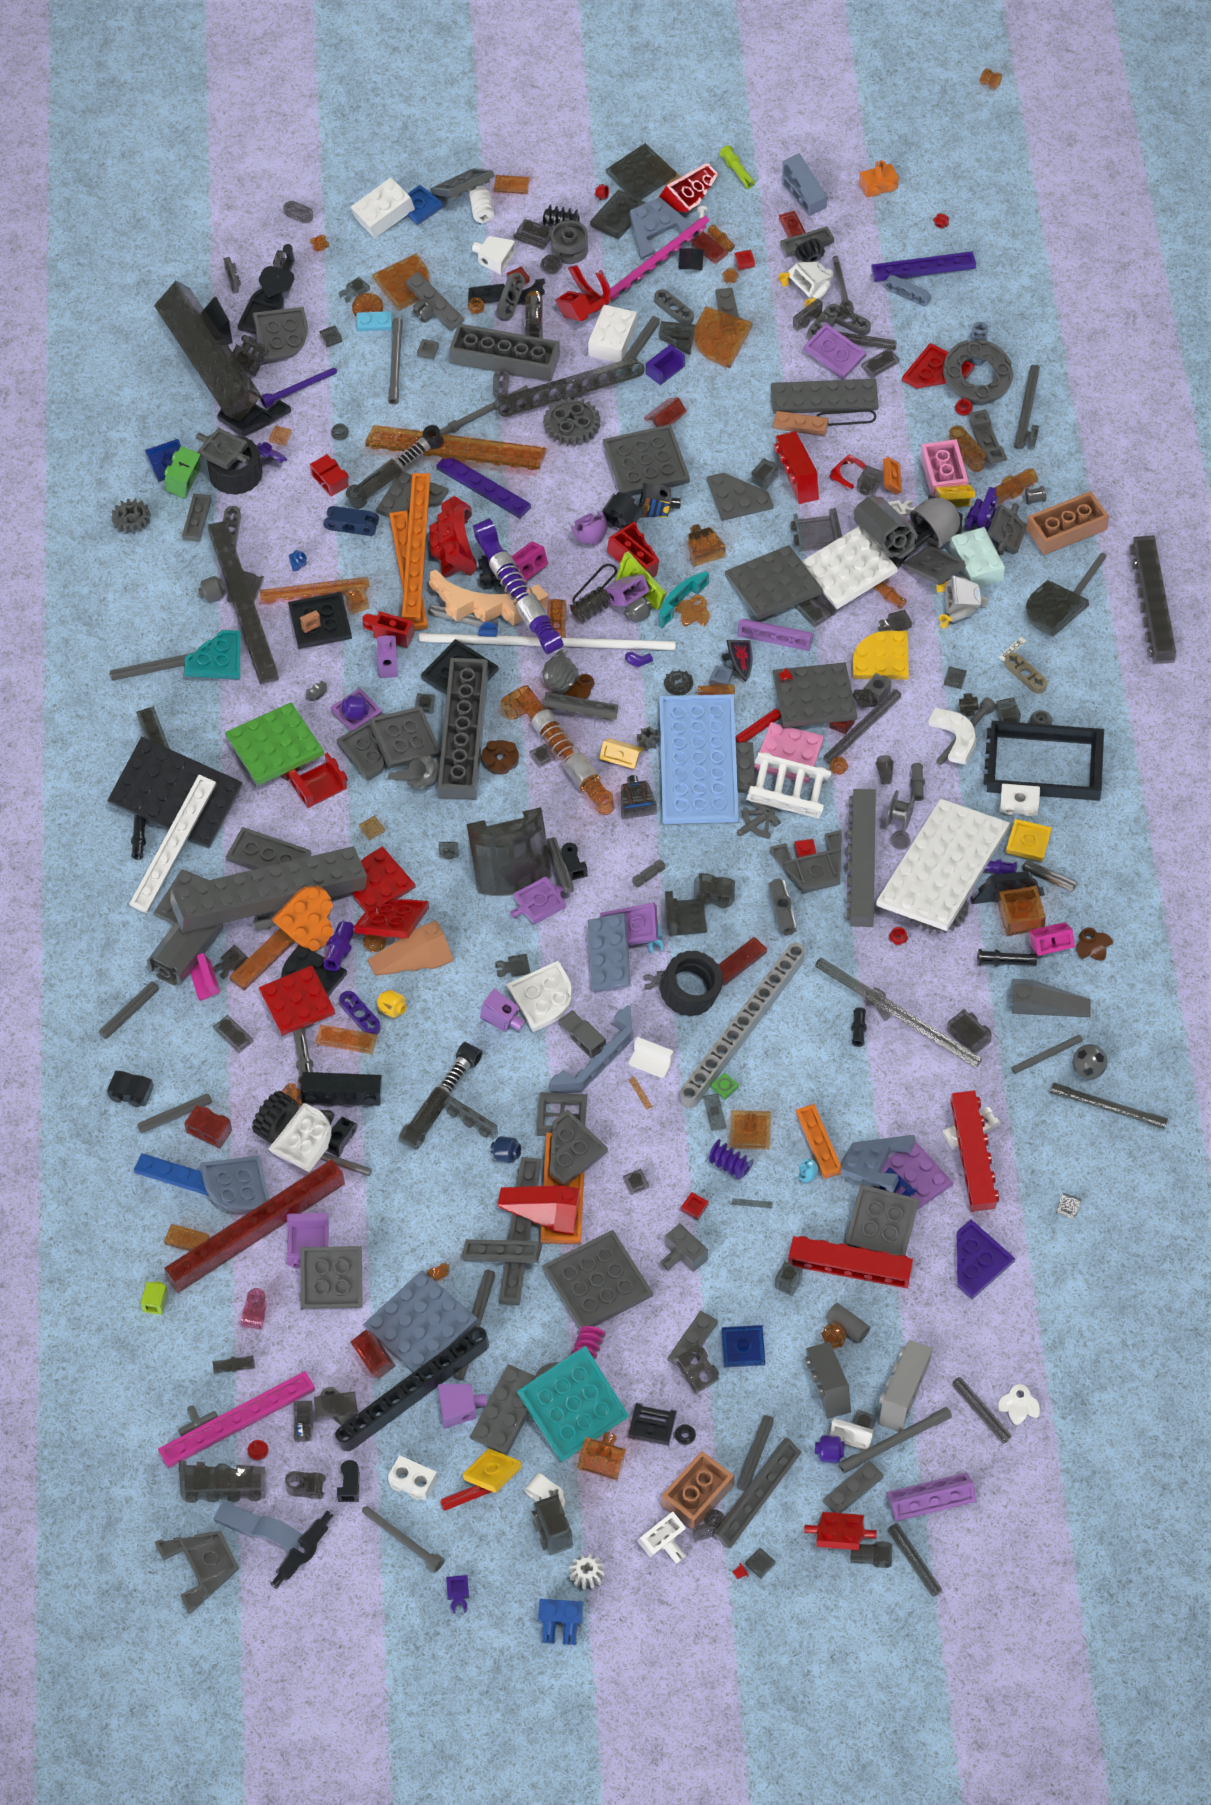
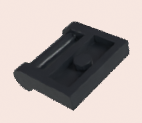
[628,1403,677,1446]

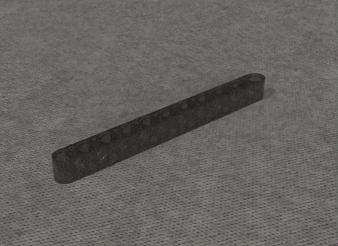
[208,520,279,684]

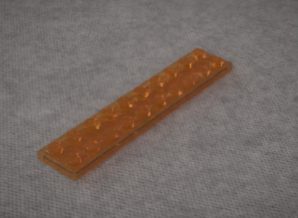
[365,425,547,470]

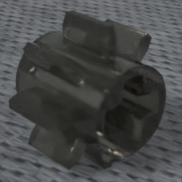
[959,693,979,716]

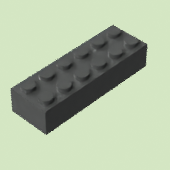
[449,323,560,381]

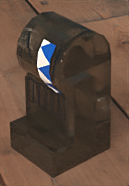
[293,1401,314,1442]

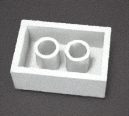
[351,177,415,239]
[588,305,637,364]

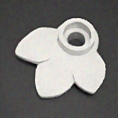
[998,1384,1040,1426]

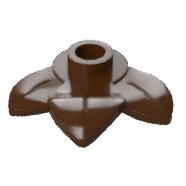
[562,674,595,699]
[1076,927,1113,961]

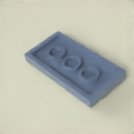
[587,913,631,993]

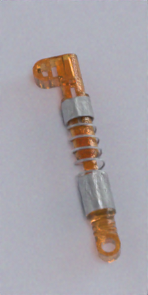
[500,685,615,815]

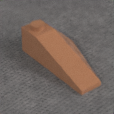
[367,920,454,976]

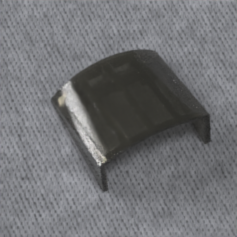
[466,807,552,896]

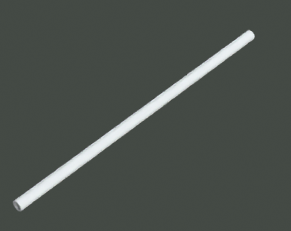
[419,633,676,651]

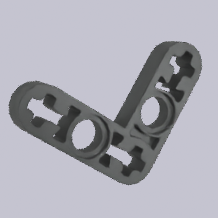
[807,304,871,341]

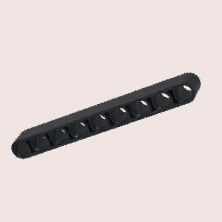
[335,1327,490,1451]

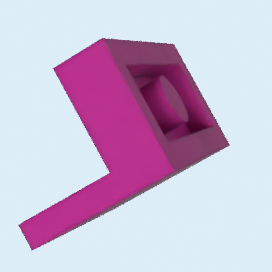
[190,953,221,1001]

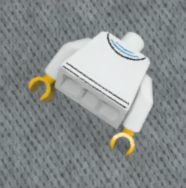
[778,262,833,312]

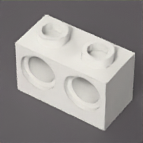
[388,1455,438,1501]

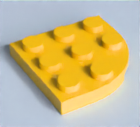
[853,631,909,680]

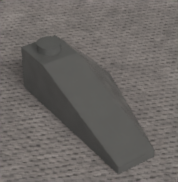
[1012,979,1091,1018]

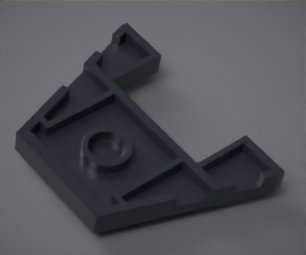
[217,377,291,436]

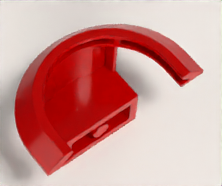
[555,265,611,321]

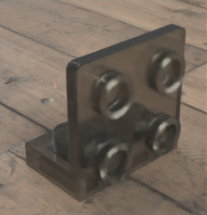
[665,891,707,936]

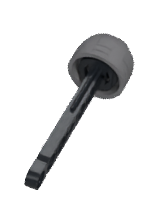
[848,498,960,603]

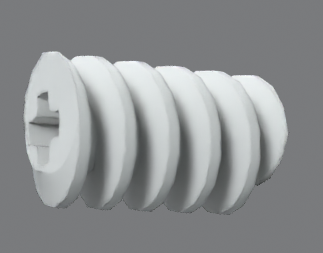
[469,186,495,223]

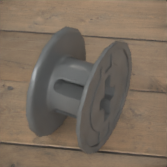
[886,790,915,831]

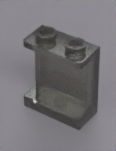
[790,508,842,552]

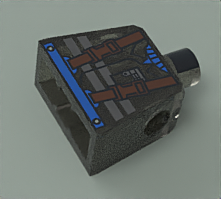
[621,775,657,819]

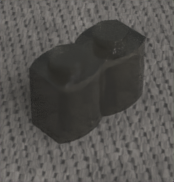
[694,873,735,908]

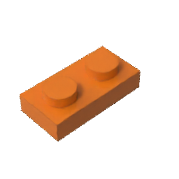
[883,456,902,495]

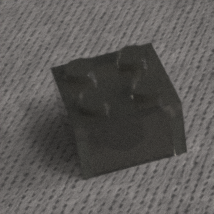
[531,1494,573,1556]

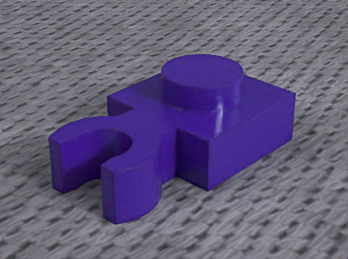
[446,1575,469,1614]

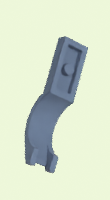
[214,1501,302,1552]

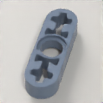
[884,275,931,306]
[969,322,988,366]

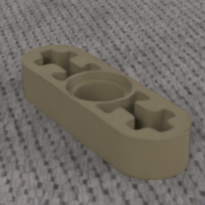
[1005,652,1047,694]

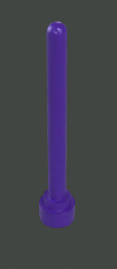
[260,368,337,409]

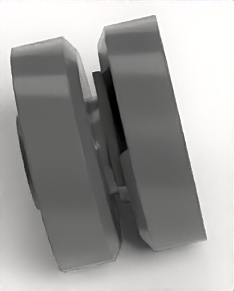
[551,220,588,264]

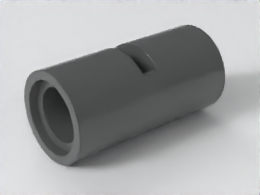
[826,1303,871,1343]

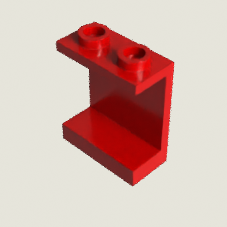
[288,752,348,808]

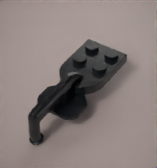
[237,244,295,334]

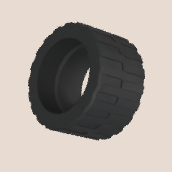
[207,435,263,495]
[660,950,723,1016]

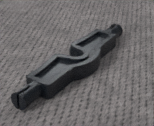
[270,1511,333,1589]

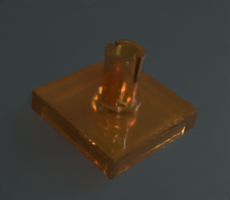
[730,1110,771,1150]

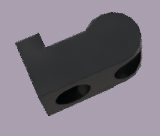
[561,842,588,880]
[326,1117,358,1157]
[337,1460,360,1502]

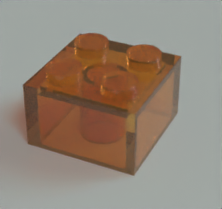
[998,886,1046,936]

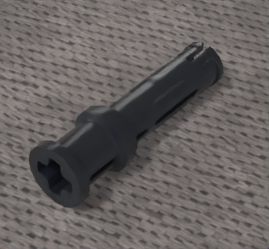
[977,949,1037,967]

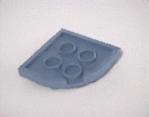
[200,1156,272,1214]

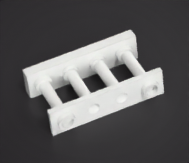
[746,752,831,819]

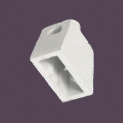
[472,236,515,275]

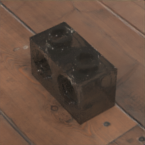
[674,1344,720,1395]

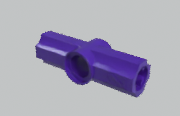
[324,921,354,972]

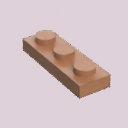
[773,411,829,436]

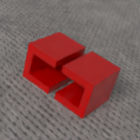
[310,454,349,497]

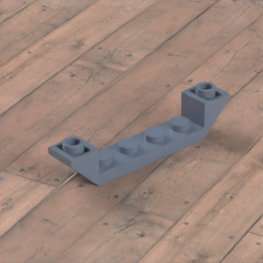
[550,1005,633,1093]

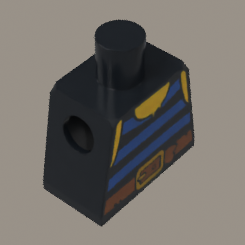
[639,483,681,518]

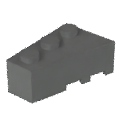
[804,1342,851,1419]

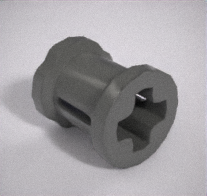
[1025,486,1047,505]

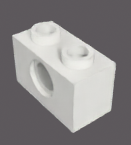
[1000,784,1040,816]

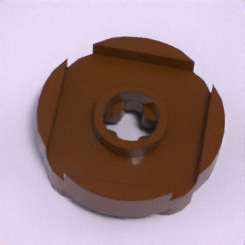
[482,740,519,775]

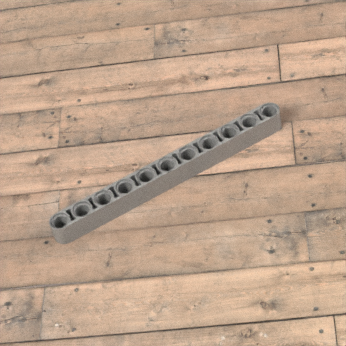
[681,943,805,1108]

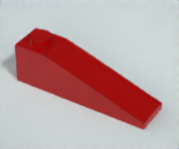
[659,162,719,212]
[497,1185,580,1235]

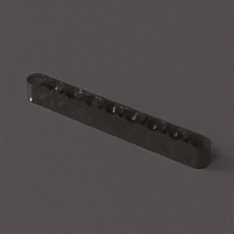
[493,358,645,417]

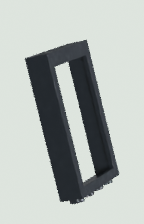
[983,721,1104,801]

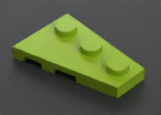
[615,551,666,610]

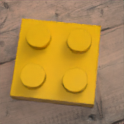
[1006,819,1052,862]
[463,1448,522,1493]

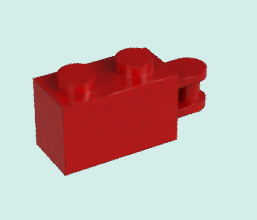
[362,611,414,648]

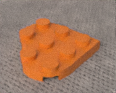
[272,885,333,951]

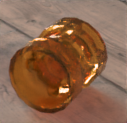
[980,68,1002,89]

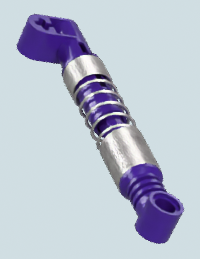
[473,518,564,655]

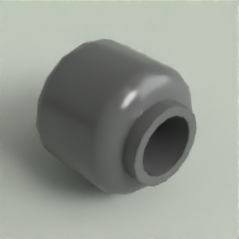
[198,576,226,603]
[624,597,652,623]

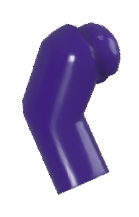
[625,652,653,667]

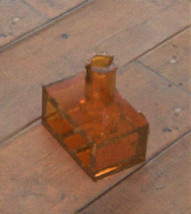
[577,1432,626,1480]

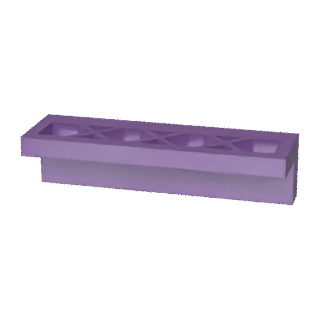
[738,618,814,651]
[886,1472,976,1521]

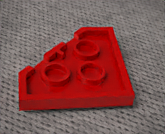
[902,343,975,388]

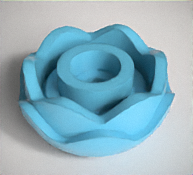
[798,1158,818,1183]

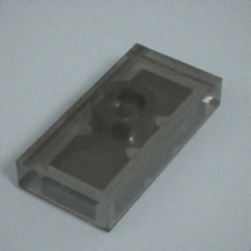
[314,1391,358,1419]

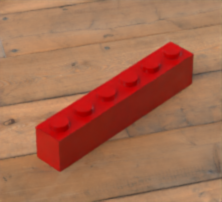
[950,1090,999,1212]
[788,1236,913,1289]

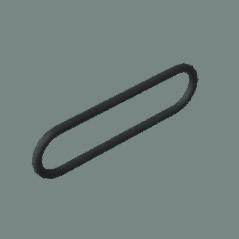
[816,409,876,426]
[572,564,617,608]

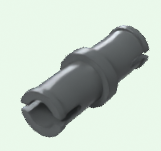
[910,763,925,801]

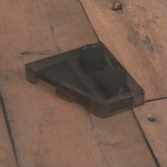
[659,321,696,355]

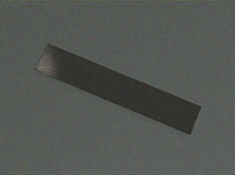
[732,1198,772,1209]

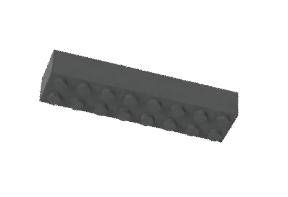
[438,658,489,800]

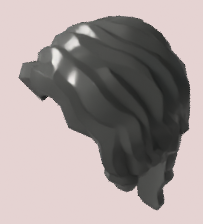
[542,649,579,694]
[387,754,440,789]

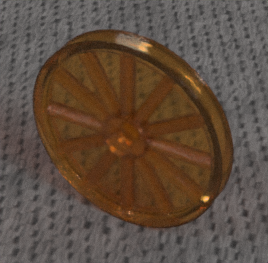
[352,293,383,317]

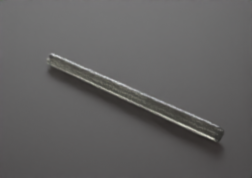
[815,957,982,1068]

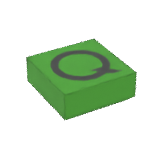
[711,1073,739,1100]

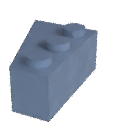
[782,153,828,216]

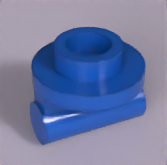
[289,550,307,571]
[478,621,498,637]

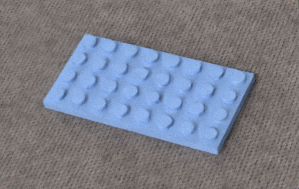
[659,694,739,824]

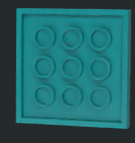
[516,1346,630,1462]

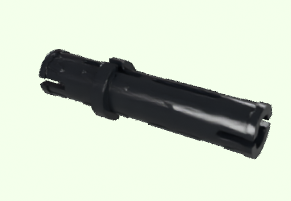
[131,815,146,860]

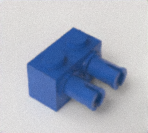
[538,1599,584,1645]

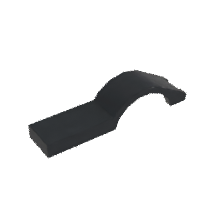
[468,278,545,305]

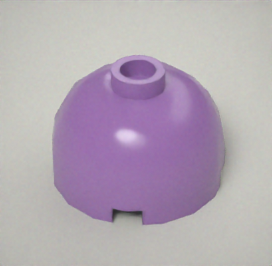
[571,511,608,545]

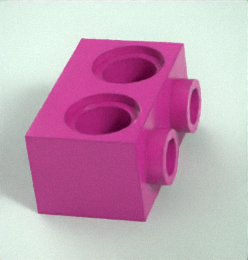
[511,541,549,581]
[1029,922,1075,956]

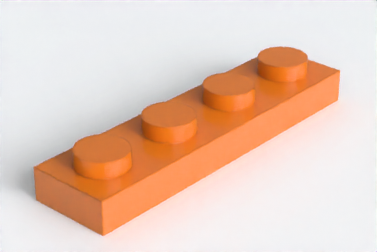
[796,1104,841,1179]

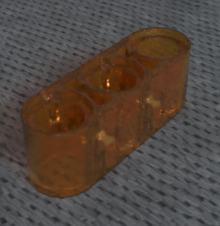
[949,425,986,472]

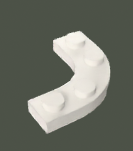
[928,708,976,765]

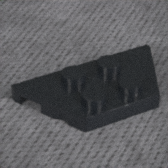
[970,871,1045,904]

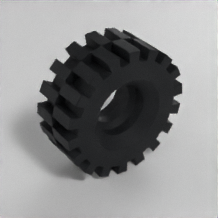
[252,1090,299,1143]

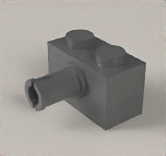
[660,1223,708,1272]

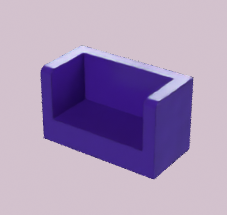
[645,344,685,386]

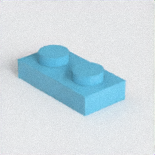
[357,311,392,331]

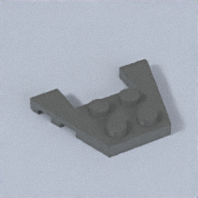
[770,830,842,893]
[155,1531,239,1614]

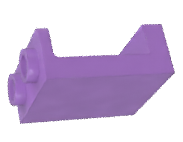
[287,1213,329,1268]

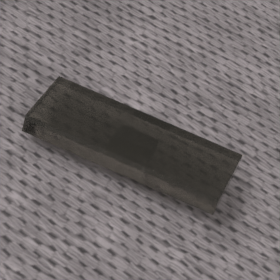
[703,1093,727,1132]

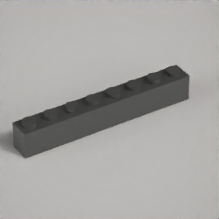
[846,789,876,927]

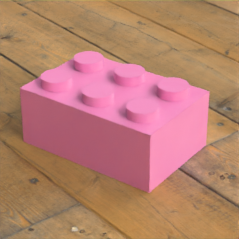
[921,439,968,497]

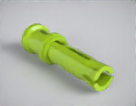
[719,145,755,189]

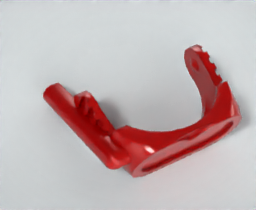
[829,454,867,489]

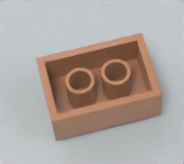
[661,1451,734,1531]

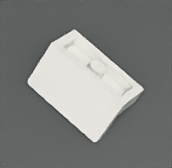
[629,1037,674,1078]

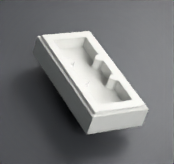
[829,1418,874,1450]

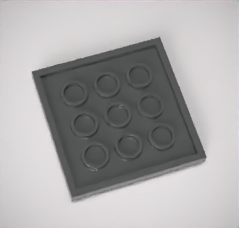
[602,424,690,496]
[725,545,823,620]
[773,662,857,728]
[542,1230,653,1329]

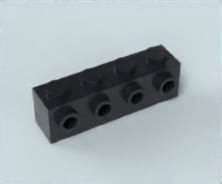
[301,1072,382,1106]

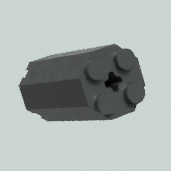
[853,495,918,558]
[147,921,223,986]

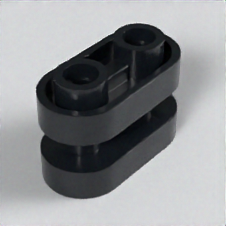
[478,555,504,588]

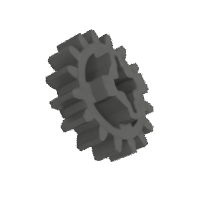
[111,498,151,534]

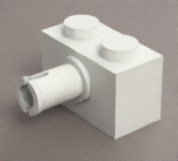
[637,1512,686,1564]

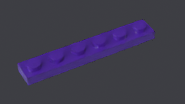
[871,251,976,282]
[436,454,531,519]

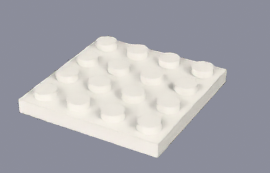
[802,526,898,609]

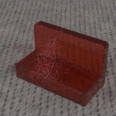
[644,397,687,427]

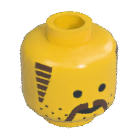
[377,990,407,1018]

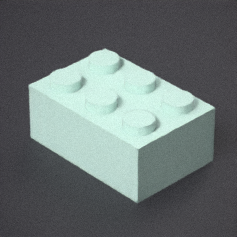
[949,527,1005,587]

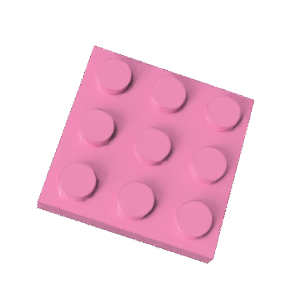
[754,722,824,784]

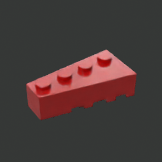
[774,431,819,504]

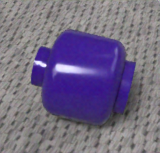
[341,695,369,720]
[815,1435,845,1463]

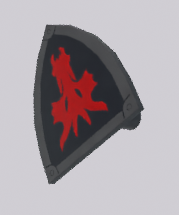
[722,640,753,682]

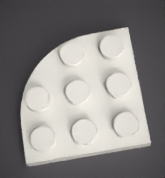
[506,961,572,1032]
[268,1103,331,1172]

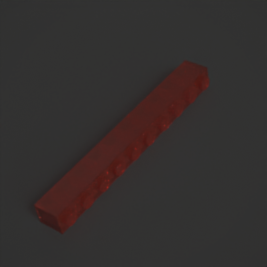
[164,1159,345,1293]

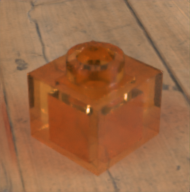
[346,588,369,614]

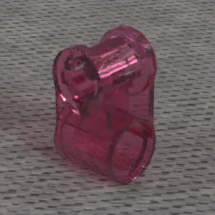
[241,1288,267,1330]

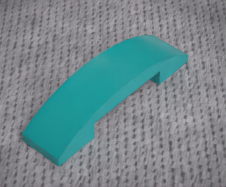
[659,571,709,628]

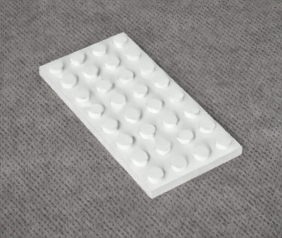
[877,799,1010,931]

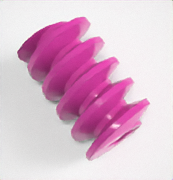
[571,1326,606,1359]

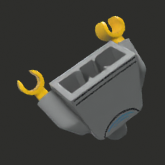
[936,575,989,628]

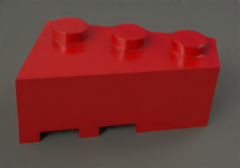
[607,521,660,578]

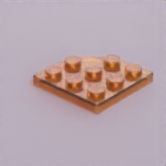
[372,253,430,311]
[694,306,753,368]

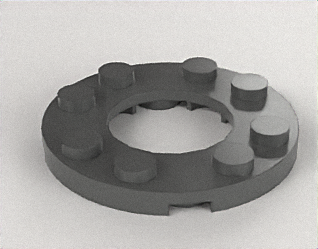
[943,339,1014,403]

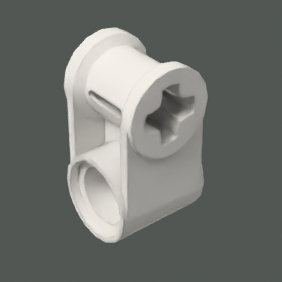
[524,1473,565,1511]

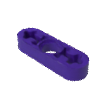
[339,991,381,1036]

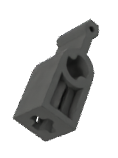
[558,1010,606,1059]

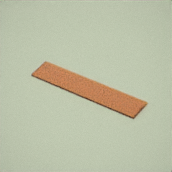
[628,1077,653,1110]

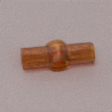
[986,468,1038,504]

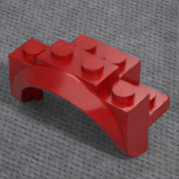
[429,496,477,578]

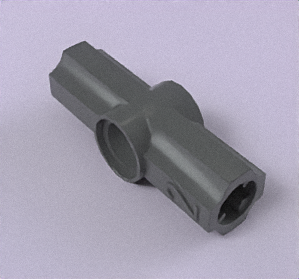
[768,878,797,936]

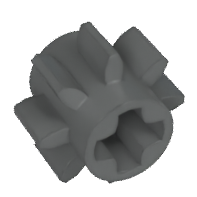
[637,726,660,750]

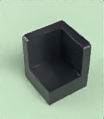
[678,248,704,270]

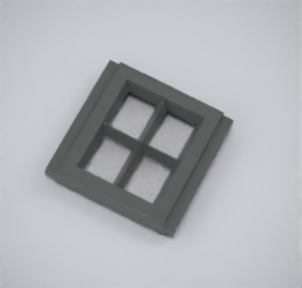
[537,1092,587,1136]

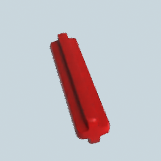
[735,708,781,743]
[440,1485,492,1511]

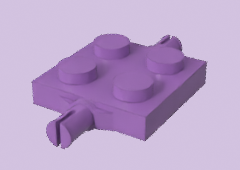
[510,876,566,925]

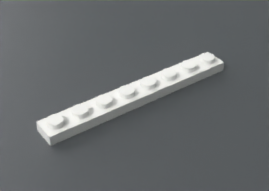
[130,775,216,914]

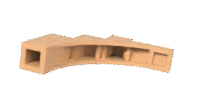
[429,569,549,625]

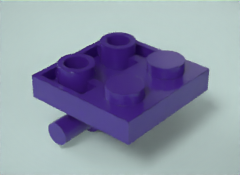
[965,487,998,531]

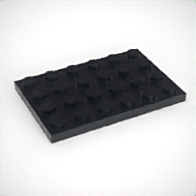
[107,736,243,849]

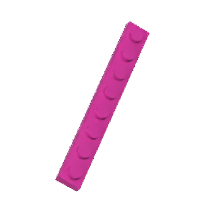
[601,215,710,301]
[158,1371,315,1468]

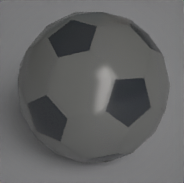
[1072,1044,1108,1079]

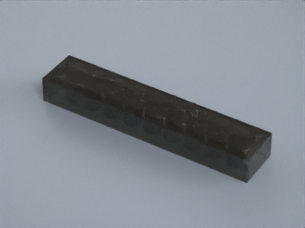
[154,280,262,422]

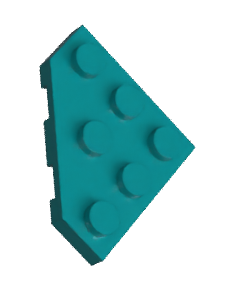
[184,630,241,680]

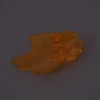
[675,595,710,627]

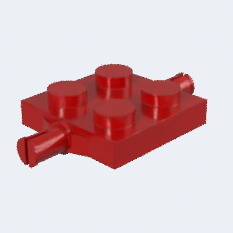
[804,1512,877,1550]

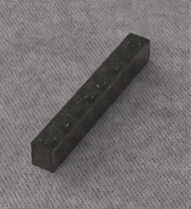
[1129,535,1176,664]

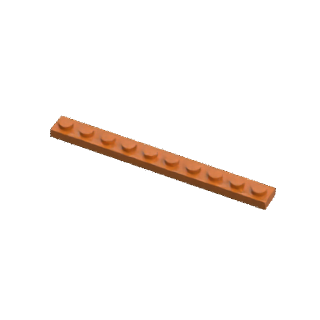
[402,473,431,621]

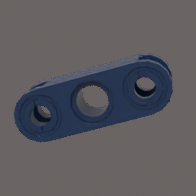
[323,506,379,536]

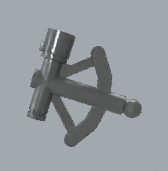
[737,802,781,839]

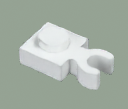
[888,500,916,518]

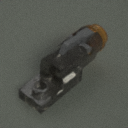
[525,291,543,338]

